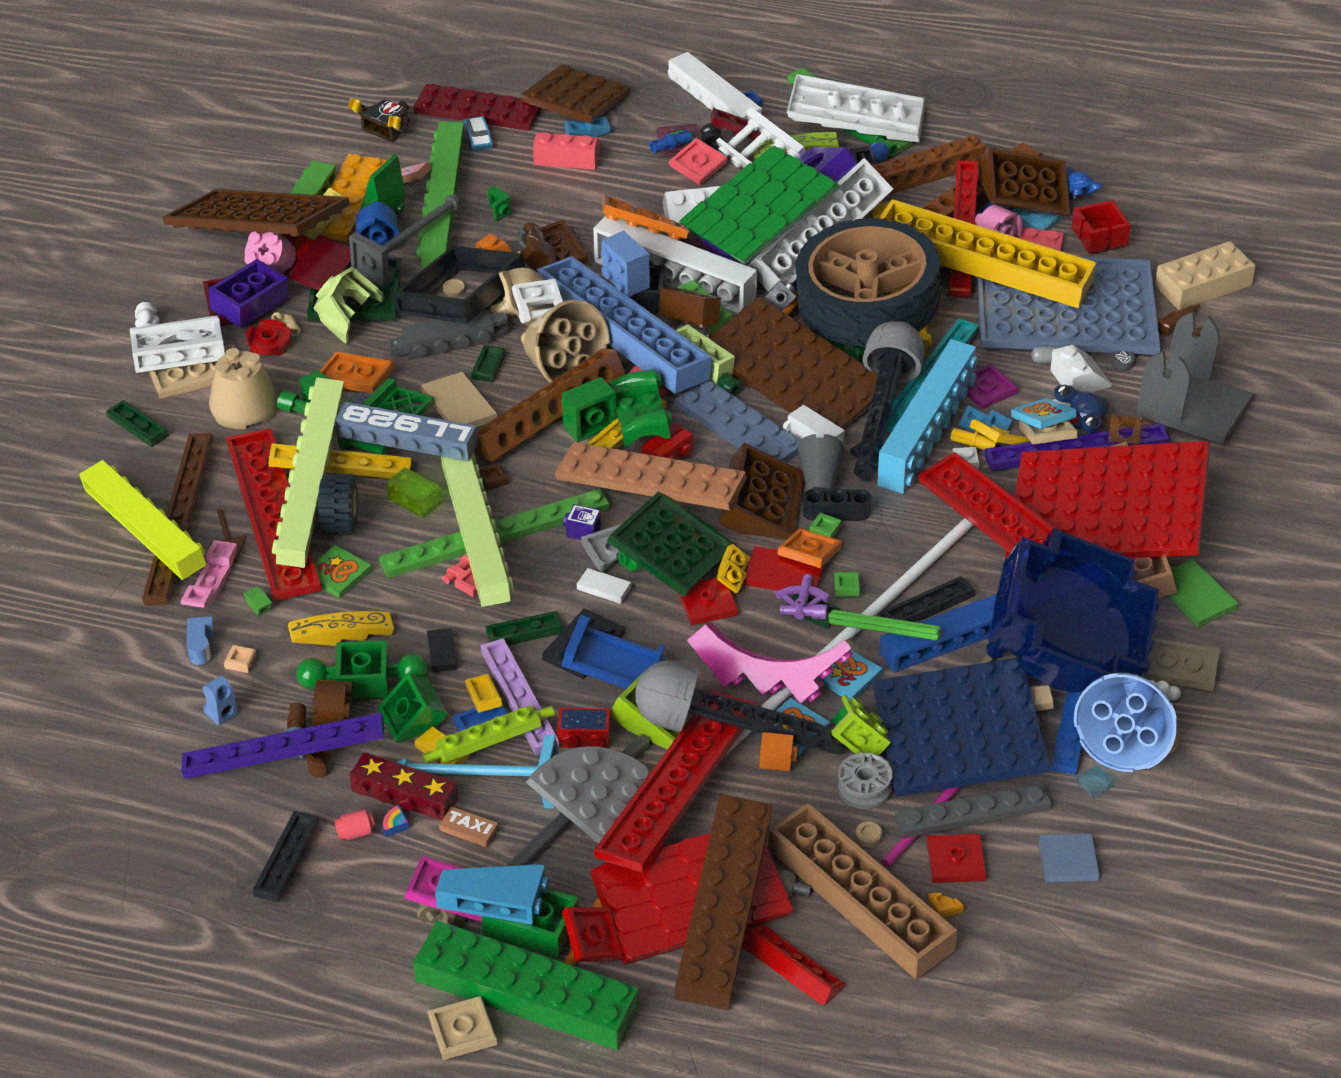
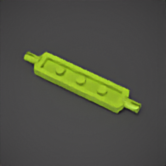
[422,705,555,763]

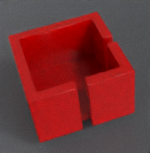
[1071,200,1131,254]

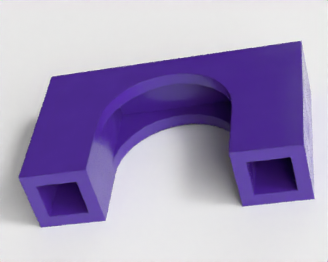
[799,147,857,183]

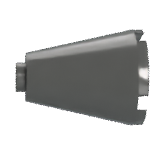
[798,434,844,490]

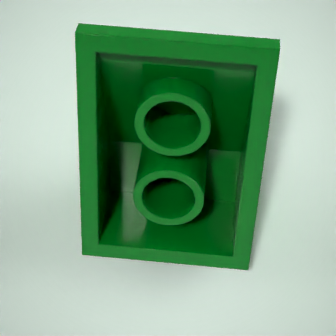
[359,154,406,215]

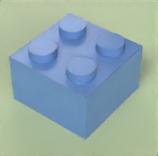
[601,230,650,297]

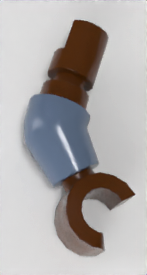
[285,702,332,778]

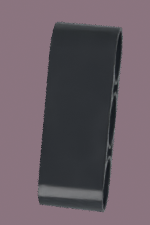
[802,489,872,521]

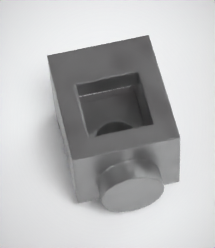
[762,278,797,311]

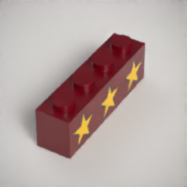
[349,752,458,820]

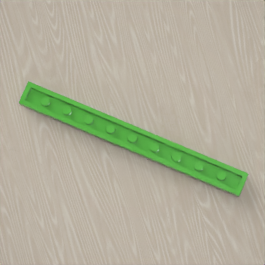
[379,489,609,578]

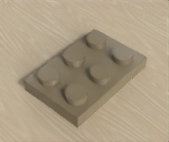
[1138,636,1220,691]

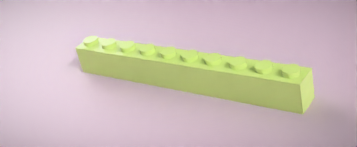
[272,377,344,568]
[441,452,514,607]

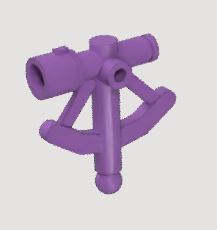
[776,574,829,620]

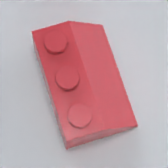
[533,132,602,170]

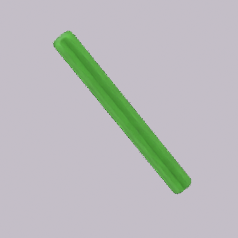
[828,610,942,641]

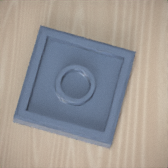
[1038,833,1099,883]

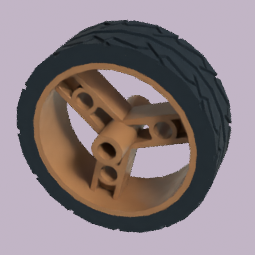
[795,218,941,347]

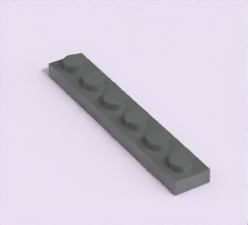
[894,783,1051,838]

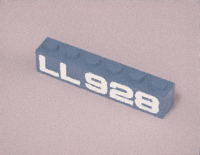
[335,402,478,461]

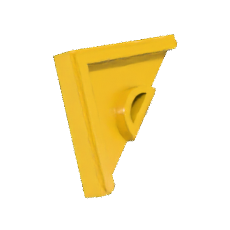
[970,419,1029,445]

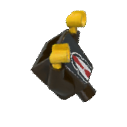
[348,98,410,143]

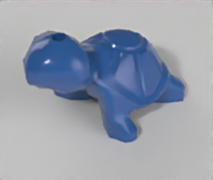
[1066,167,1102,201]

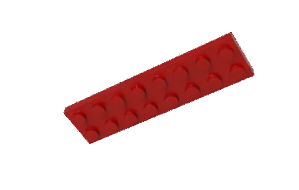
[918,452,1075,574]

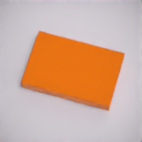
[320,351,395,393]

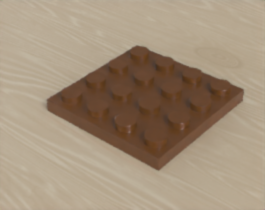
[521,65,631,124]

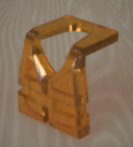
[1106,414,1143,444]

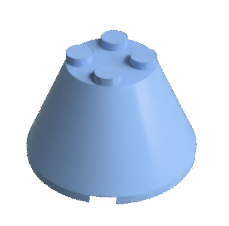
[1074,673,1177,772]

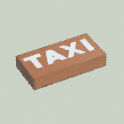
[439,806,499,847]

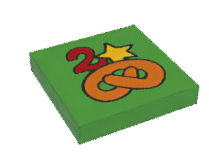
[314,545,372,598]

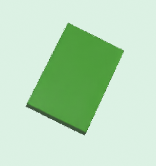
[1167,559,1238,627]

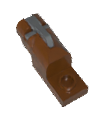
[518,222,556,272]

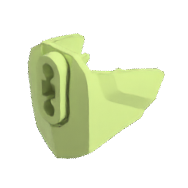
[314,267,384,344]

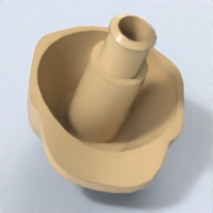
[490,267,553,326]

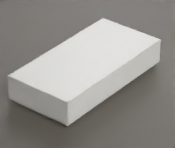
[577,568,631,604]

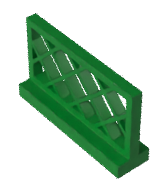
[336,378,435,455]

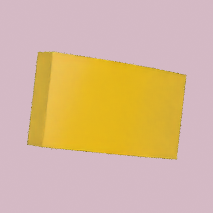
[717,544,750,594]

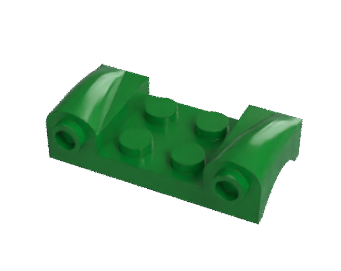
[610,369,673,447]

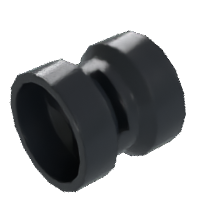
[701,123,723,151]

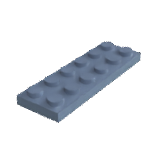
[675,380,800,463]

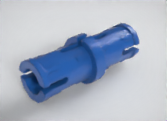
[649,129,692,154]

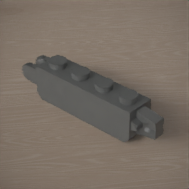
[387,310,509,360]

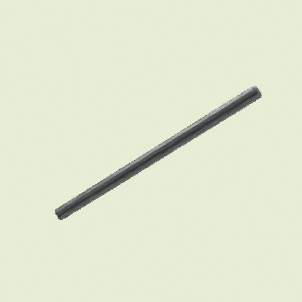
[465,734,650,921]

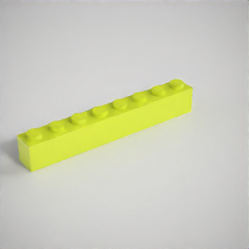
[79,460,206,580]

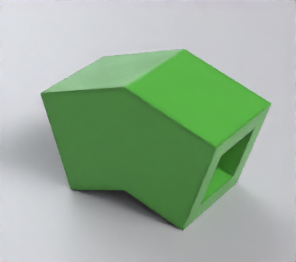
[244,586,272,616]

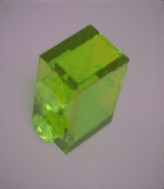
[386,467,442,519]

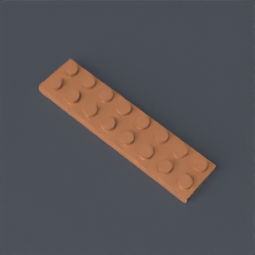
[555,442,747,510]

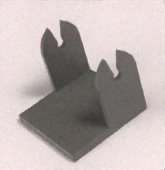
[1136,311,1254,444]

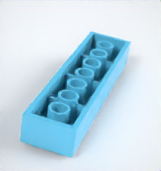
[877,339,978,494]

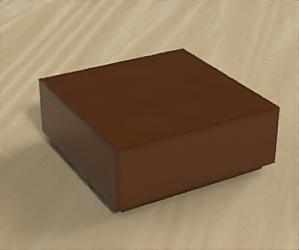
[479,464,508,491]

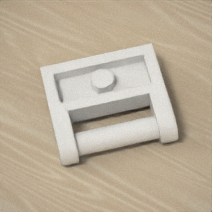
[512,279,563,323]

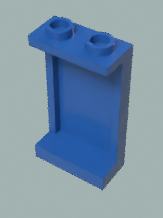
[562,615,666,689]

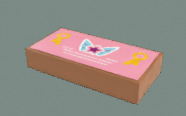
[401,162,432,183]

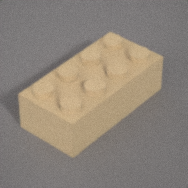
[1155,241,1255,310]

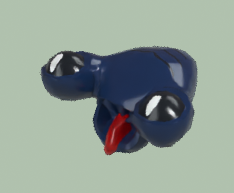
[1054,384,1109,434]

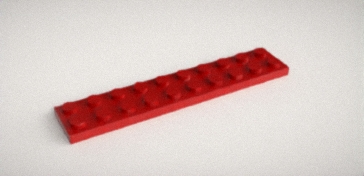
[226,428,321,601]
[594,690,757,873]

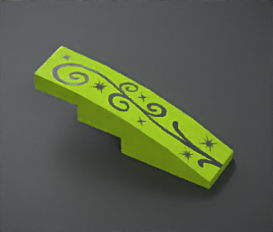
[753,132,839,160]

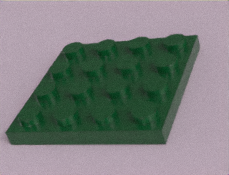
[307,258,402,321]
[607,491,736,597]

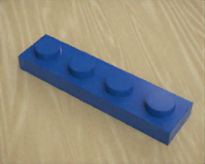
[1050,690,1083,775]

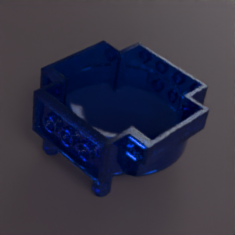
[986,528,1160,693]

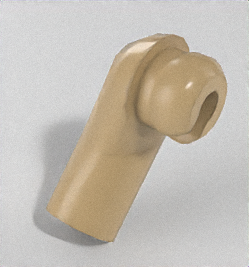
[271,312,301,336]

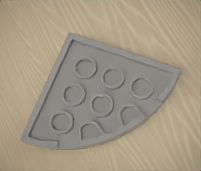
[526,747,652,844]

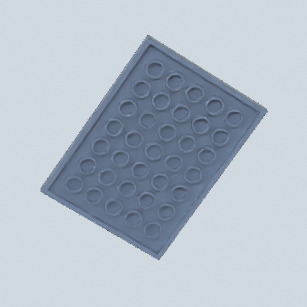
[977,257,1160,355]

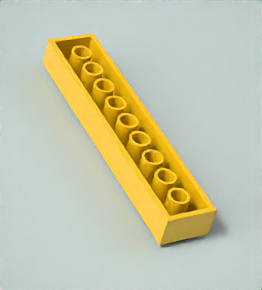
[879,199,1097,308]

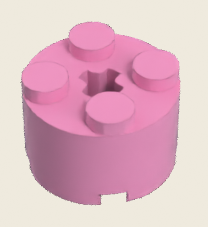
[975,204,1023,237]
[245,231,296,275]

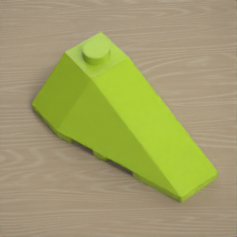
[610,672,688,749]

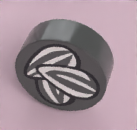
[1111,351,1134,371]

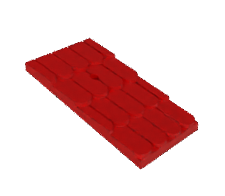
[590,833,793,965]

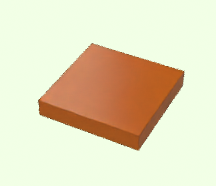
[778,528,842,568]

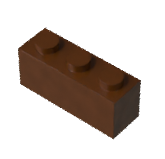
[659,288,721,328]

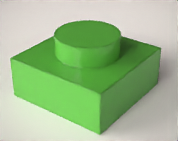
[809,513,841,538]
[834,572,860,597]

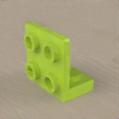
[831,694,891,756]

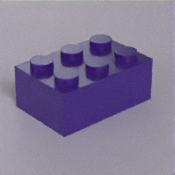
[209,259,288,328]

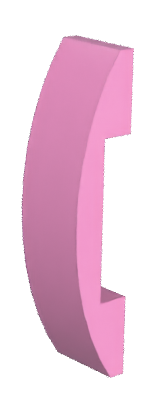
[181,540,237,608]

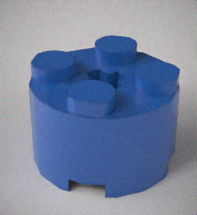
[355,202,399,246]

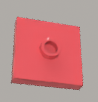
[669,138,727,185]

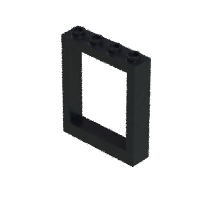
[393,245,526,324]

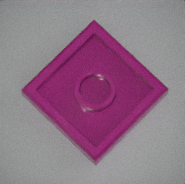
[967,364,1019,410]

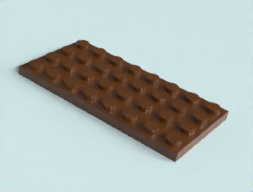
[163,189,350,236]
[708,297,878,430]

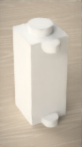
[783,405,845,447]

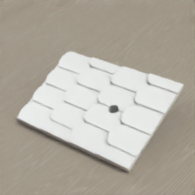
[787,74,926,142]

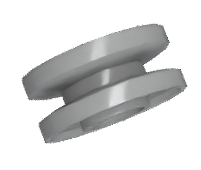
[838,753,892,809]

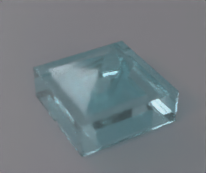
[1076,765,1114,798]

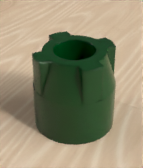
[717,373,742,395]

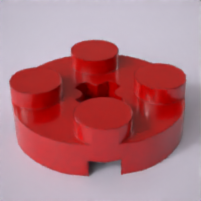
[246,319,291,356]

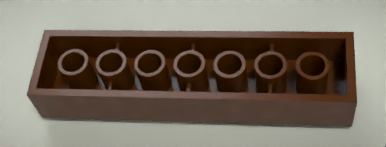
[675,794,772,1010]

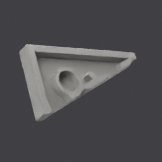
[581,524,621,573]

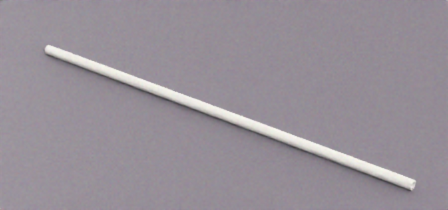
[725,518,974,756]

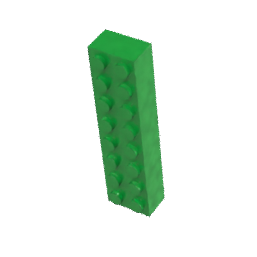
[413,920,639,1051]

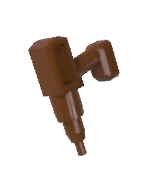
[1158,304,1203,337]

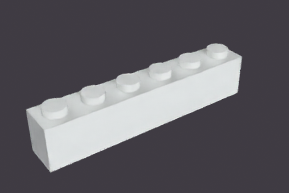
[668,52,762,120]

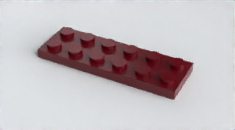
[413,84,541,131]

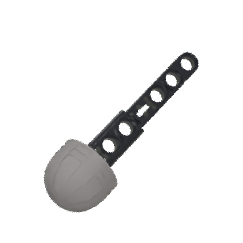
[854,321,925,482]
[635,661,847,755]

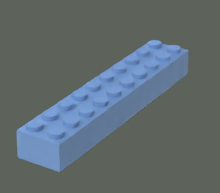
[537,256,712,394]

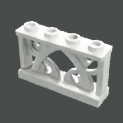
[130,316,225,373]

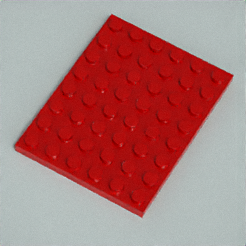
[1005,441,1210,564]

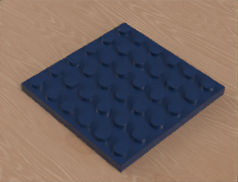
[872,657,1050,797]

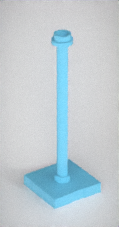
[397,735,559,809]

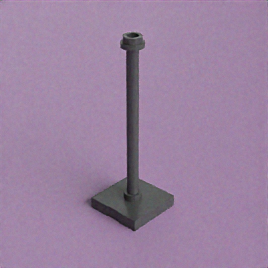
[349,194,461,288]

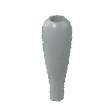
[1031,346,1086,364]

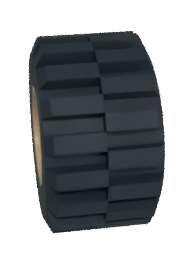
[318,474,358,534]

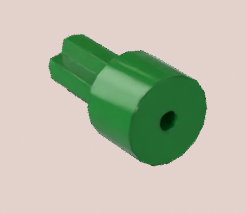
[277,389,309,415]

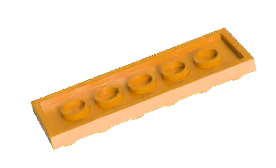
[320,154,387,242]

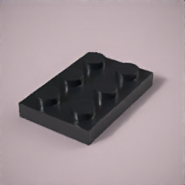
[542,608,625,680]

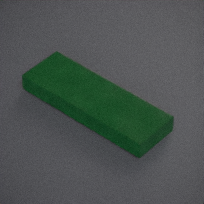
[106,400,169,447]
[485,611,563,646]

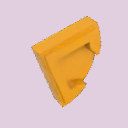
[928,893,964,918]

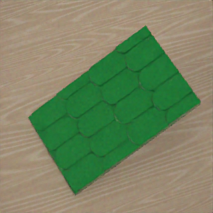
[679,145,840,266]

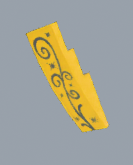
[288,611,394,646]

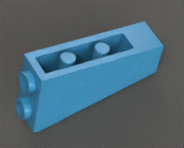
[435,864,549,925]

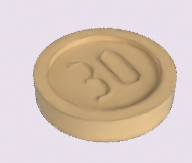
[443,279,465,296]

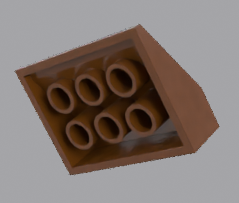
[978,147,1070,217]
[719,442,804,539]

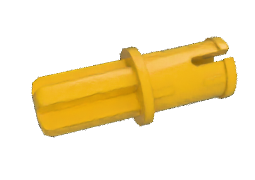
[950,428,997,450]

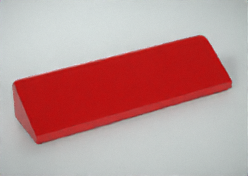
[743,925,846,1005]

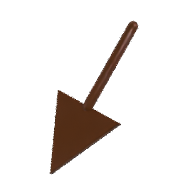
[211,508,246,564]

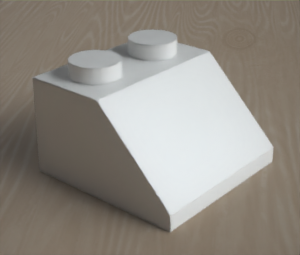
[1050,345,1112,392]

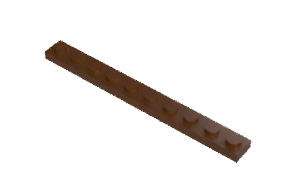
[142,433,213,605]

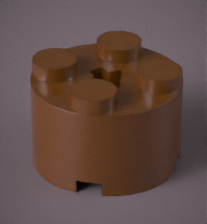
[313,680,353,726]

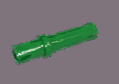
[843,129,897,157]

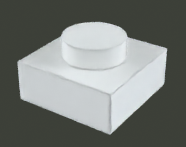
[952,447,979,469]

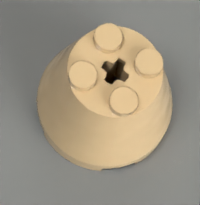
[209,348,278,429]

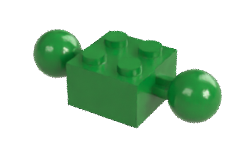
[296,640,429,699]

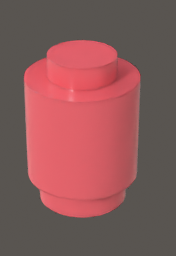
[334,809,375,841]

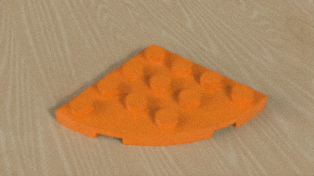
[602,195,689,240]

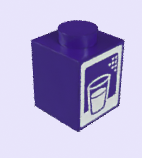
[563,504,601,540]

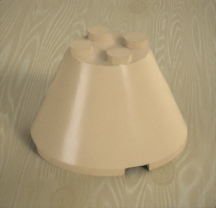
[521,300,610,382]

